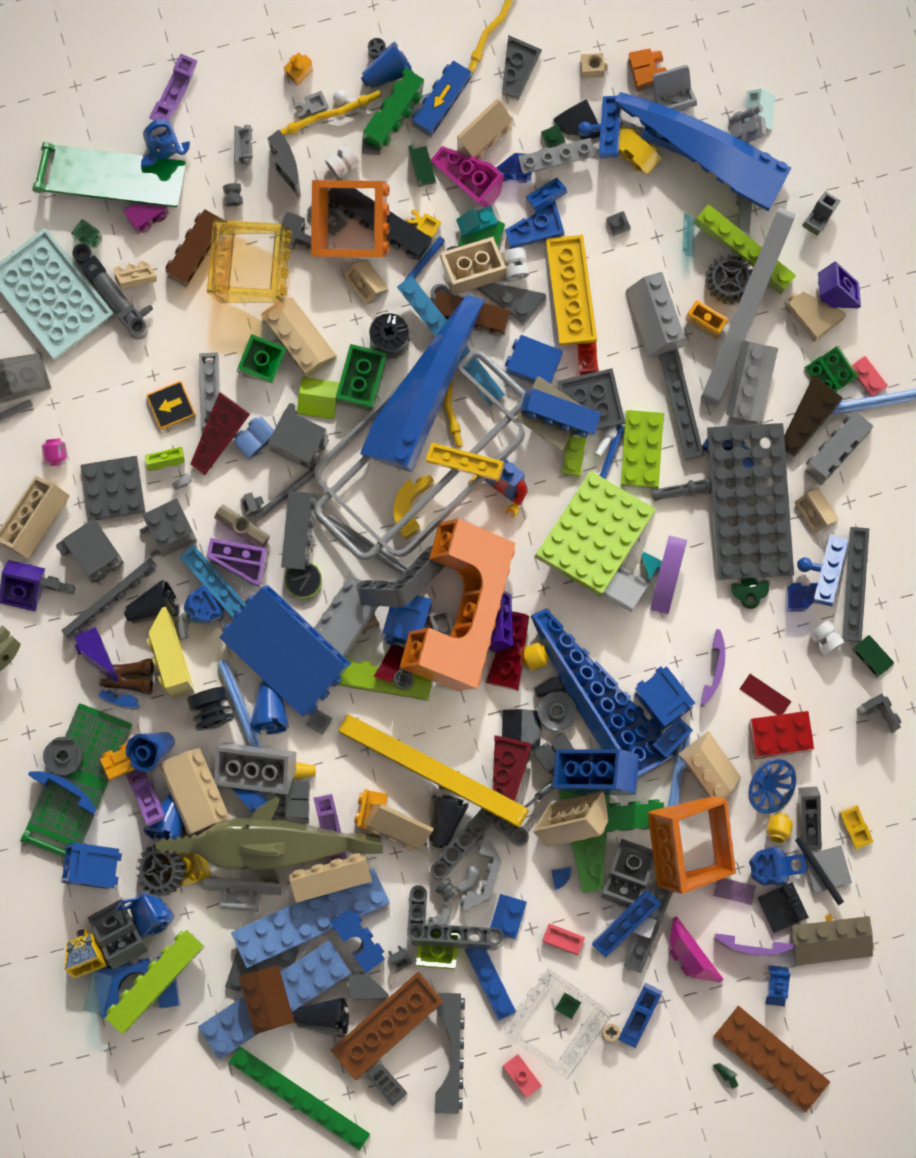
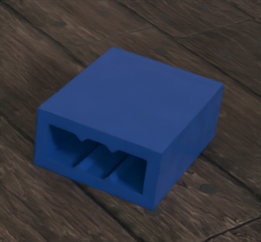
[504,334,563,384]

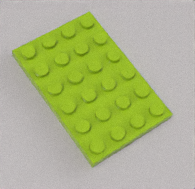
[534,470,656,597]

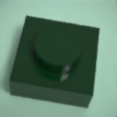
[541,124,565,148]
[555,993,582,1020]

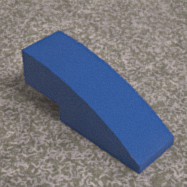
[618,982,663,1048]

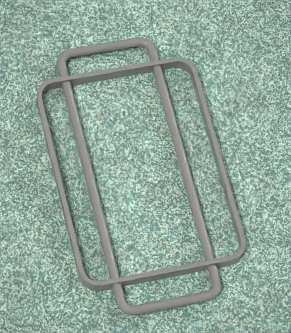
[314,350,525,560]

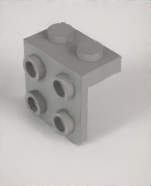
[653,65,697,111]

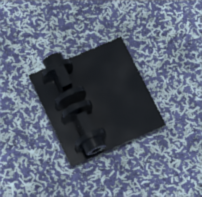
[757,882,809,933]

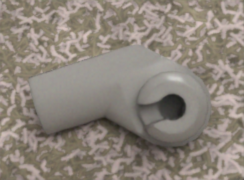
[175,612,191,640]
[458,866,480,894]
[427,905,452,925]

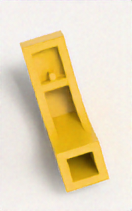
[393,475,435,541]

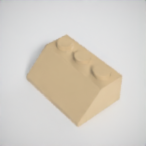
[457,98,513,160]
[440,237,506,295]
[678,731,741,798]
[364,804,434,851]

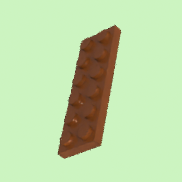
[330,972,444,1080]
[714,1005,831,1113]

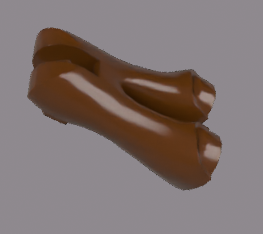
[99,658,154,695]

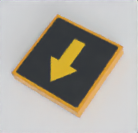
[146,381,196,430]

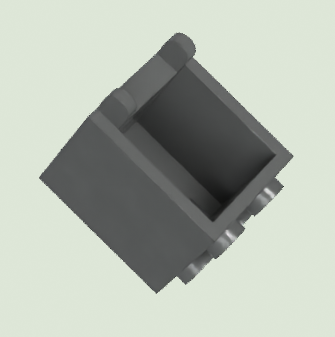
[268,403,329,470]
[139,498,197,557]
[56,518,124,583]

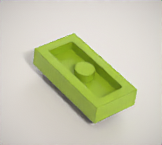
[561,436,586,477]
[145,446,185,471]

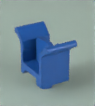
[765,965,791,1007]

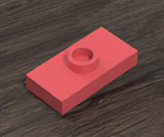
[542,923,585,956]
[503,1054,542,1098]

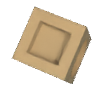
[580,53,608,78]

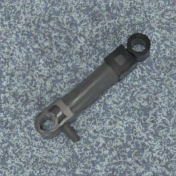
[72,243,153,340]

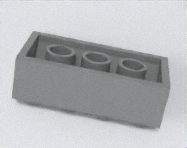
[626,272,685,357]
[726,340,778,422]
[602,566,649,612]
[314,575,379,657]
[214,742,297,795]

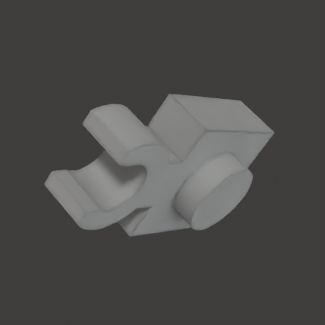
[294,91,329,118]

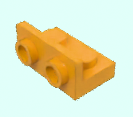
[354,789,388,830]

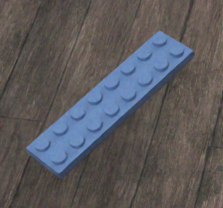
[231,868,390,969]
[198,940,351,1059]

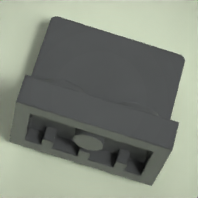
[857,693,902,733]

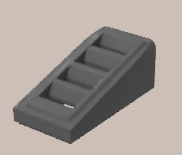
[366,1063,407,1106]

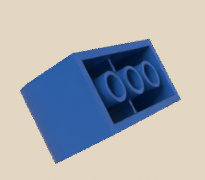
[553,749,640,795]

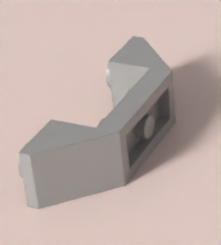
[460,835,501,912]

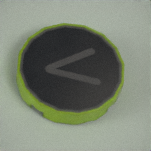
[284,563,322,599]

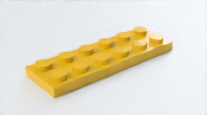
[546,234,597,346]

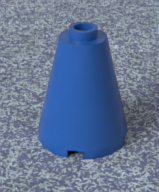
[361,41,414,89]
[250,680,289,735]
[126,731,175,772]
[143,792,184,840]

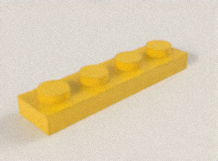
[426,442,505,481]

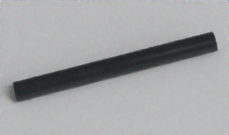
[795,836,845,906]

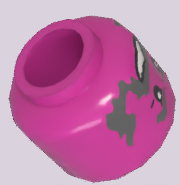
[41,438,67,466]

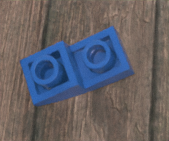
[98,690,141,710]

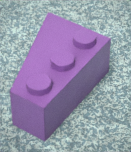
[206,538,268,589]

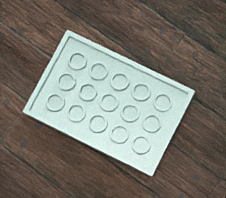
[0,227,114,360]

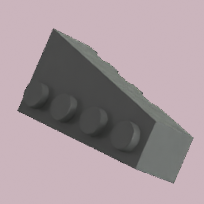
[281,491,316,570]

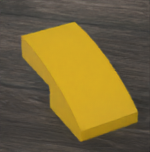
[839,804,874,849]

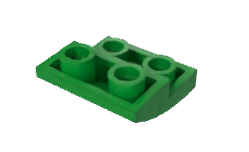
[804,346,859,392]

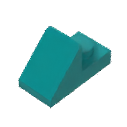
[456,206,498,237]
[641,551,662,583]

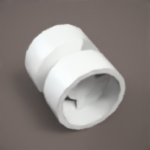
[324,144,360,179]
[501,248,530,281]
[809,620,845,656]

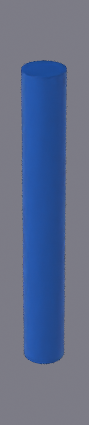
[405,236,445,280]
[599,425,625,479]

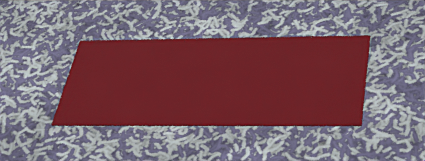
[373,644,405,683]
[740,673,792,715]

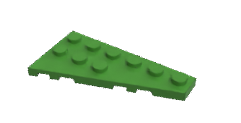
[558,790,610,894]

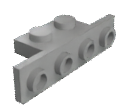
[518,138,595,174]
[202,876,281,912]

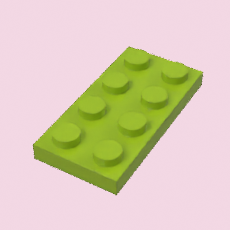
[620,410,664,488]

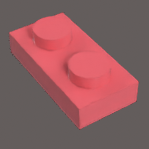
[852,356,888,397]

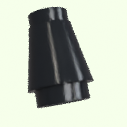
[534,676,564,698]

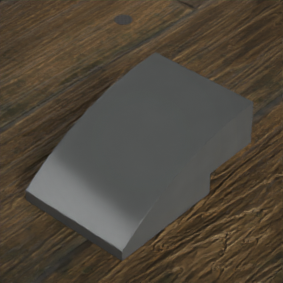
[267,130,301,196]
[601,838,654,908]
[87,899,148,970]

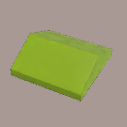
[297,377,339,420]
[416,932,458,970]

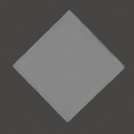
[804,845,852,893]

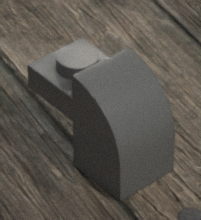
[802,191,841,236]
[281,211,311,250]

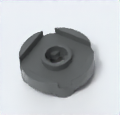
[43,737,83,776]

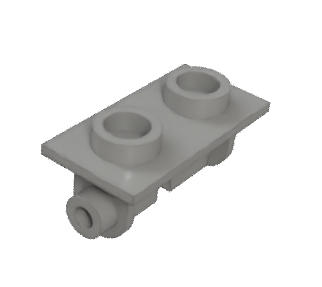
[234,124,253,166]

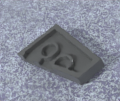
[502,35,542,100]

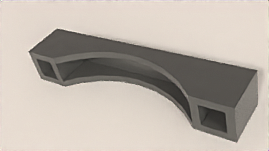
[435,993,465,1113]

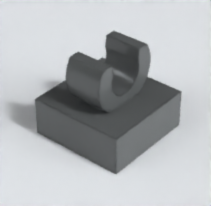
[606,211,631,236]
[240,492,264,517]
[388,946,413,972]

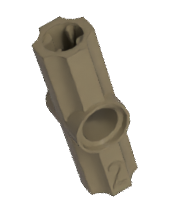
[214,504,270,548]

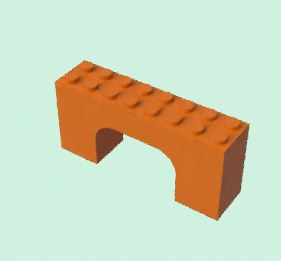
[400,518,516,691]

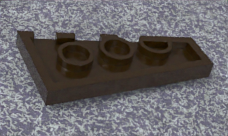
[784,375,844,458]

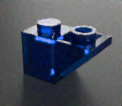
[496,153,532,183]
[786,583,818,612]

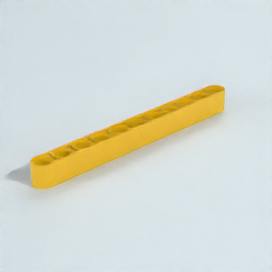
[338,714,529,828]

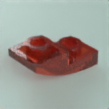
[577,342,599,376]

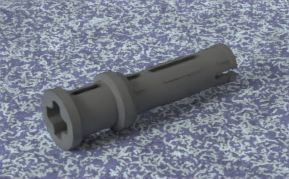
[652,477,711,501]

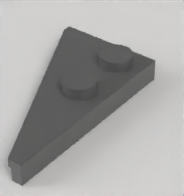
[477,283,546,324]

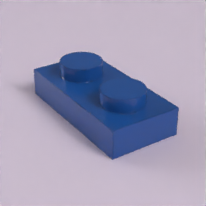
[526,177,568,212]
[652,717,693,759]

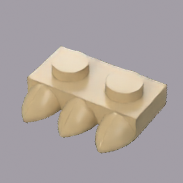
[114,261,157,289]

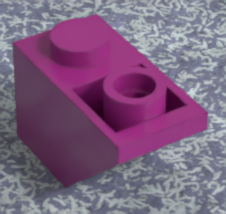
[123,203,169,234]

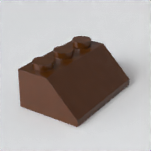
[238,965,295,1035]

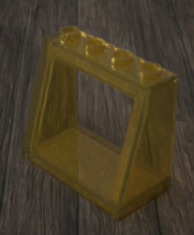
[207,220,292,304]

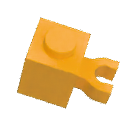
[283,52,313,86]

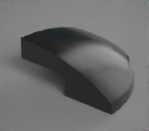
[553,99,600,140]

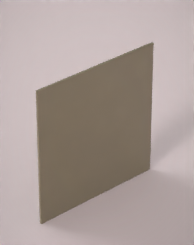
[516,376,582,451]

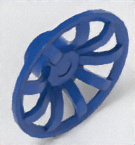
[748,759,796,814]

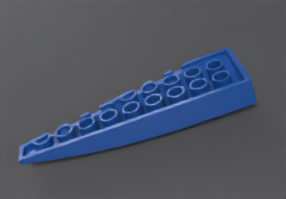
[613,92,792,211]
[360,294,485,473]
[530,608,676,780]

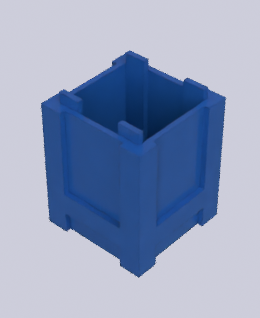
[382,595,432,645]
[634,666,695,731]
[61,842,122,889]

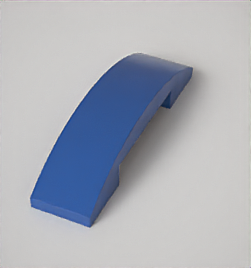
[28,771,98,816]

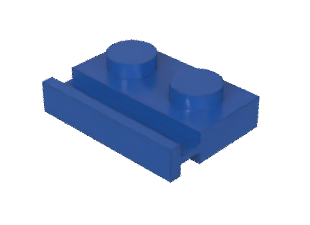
[490,893,527,940]

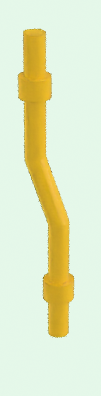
[468,0,513,75]
[274,90,382,136]
[444,379,464,448]

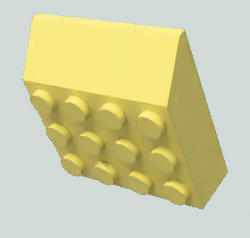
[147,607,195,699]

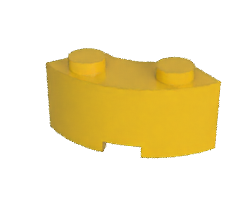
[619,126,662,175]

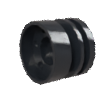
[369,313,410,360]
[187,687,235,731]

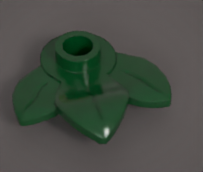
[731,578,769,609]

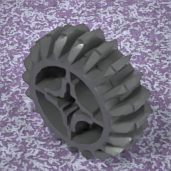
[705,254,753,305]
[135,844,187,896]

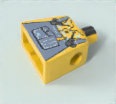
[64,929,107,979]

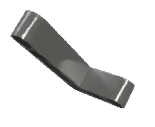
[356,545,445,607]
[431,808,529,880]
[407,885,503,950]

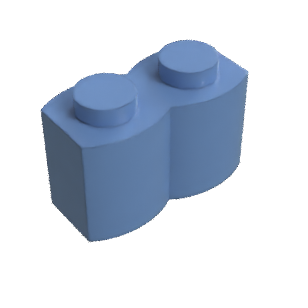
[233,416,274,460]

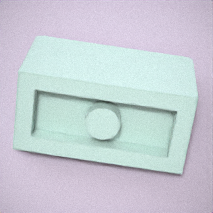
[745,88,776,131]

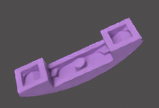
[149,53,198,121]
[650,535,687,614]
[700,629,726,707]
[126,770,165,827]
[313,793,347,864]
[714,933,794,956]

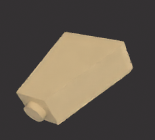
[786,291,847,342]

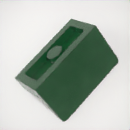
[408,145,436,187]
[852,635,894,678]

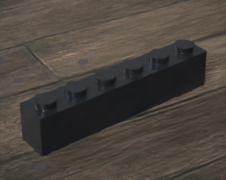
[328,178,432,261]

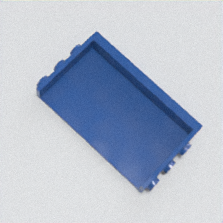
[219,585,352,717]

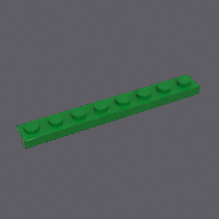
[228,1046,370,1151]

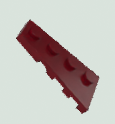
[190,392,250,475]
[485,611,530,691]
[493,735,532,802]

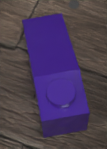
[488,591,513,653]
[74,627,119,682]

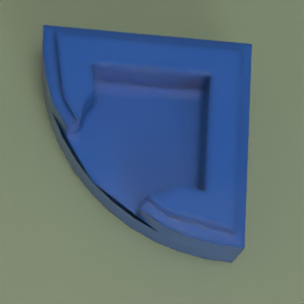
[551,867,571,890]

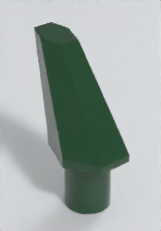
[713,1063,739,1089]

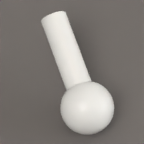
[333,90,367,113]
[594,427,617,458]

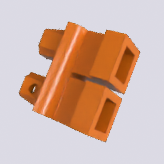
[628,48,667,91]

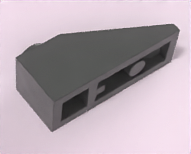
[798,786,822,850]

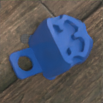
[184,585,225,624]
[749,847,807,886]
[115,893,175,938]

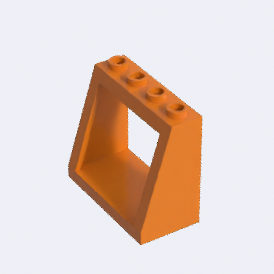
[311,180,390,257]
[647,796,736,894]

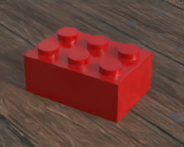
[749,711,815,760]

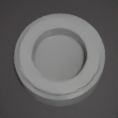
[431,284,449,301]
[172,475,192,490]

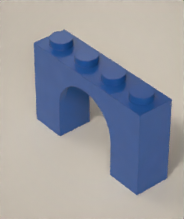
[94,956,181,1018]

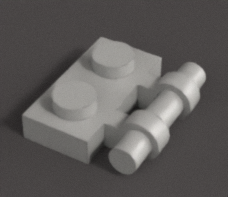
[728,105,767,143]

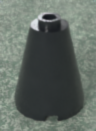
[124,580,180,624]
[429,793,469,849]
[293,998,349,1037]

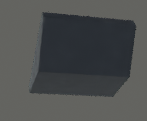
[502,709,541,750]

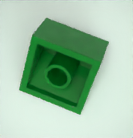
[236,334,286,383]

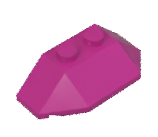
[668,916,724,983]

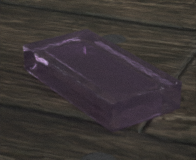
[713,878,756,905]

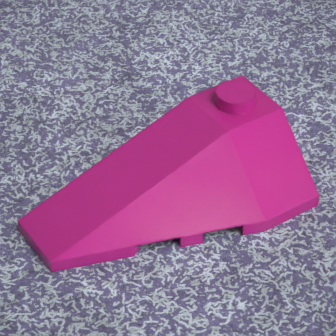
[430,146,504,208]

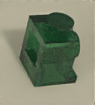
[71,219,102,248]

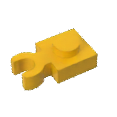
[406,210,442,239]

